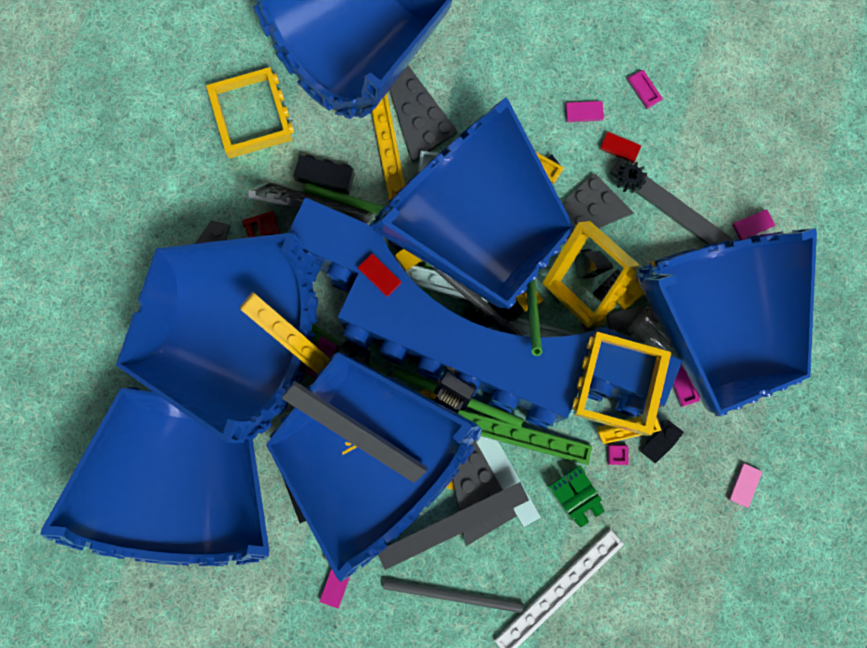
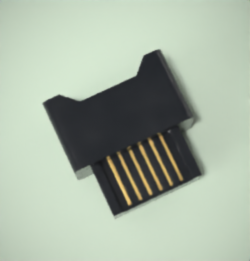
[434,369,477,413]

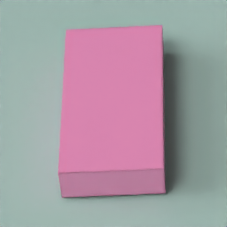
[728,463,762,508]

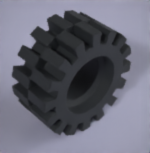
[593,269,621,302]

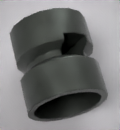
[339,342,371,365]

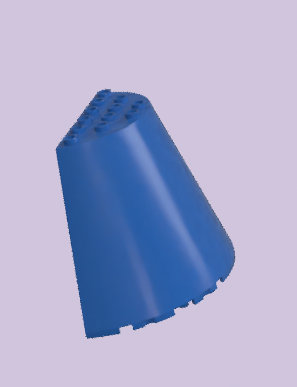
[253,0,452,119]
[369,97,575,309]
[636,228,817,416]
[116,233,318,443]
[266,352,482,582]
[40,387,270,567]

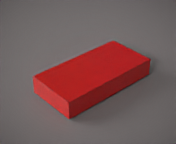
[600,132,642,164]
[358,254,402,298]

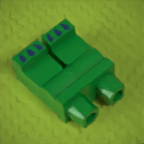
[547,466,605,527]

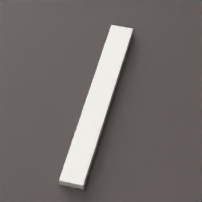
[494,529,624,648]

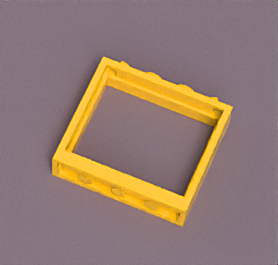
[206,67,294,159]
[542,221,640,328]
[572,332,671,436]

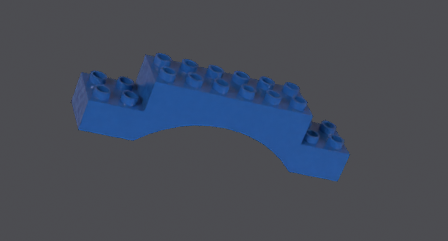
[288,197,683,429]

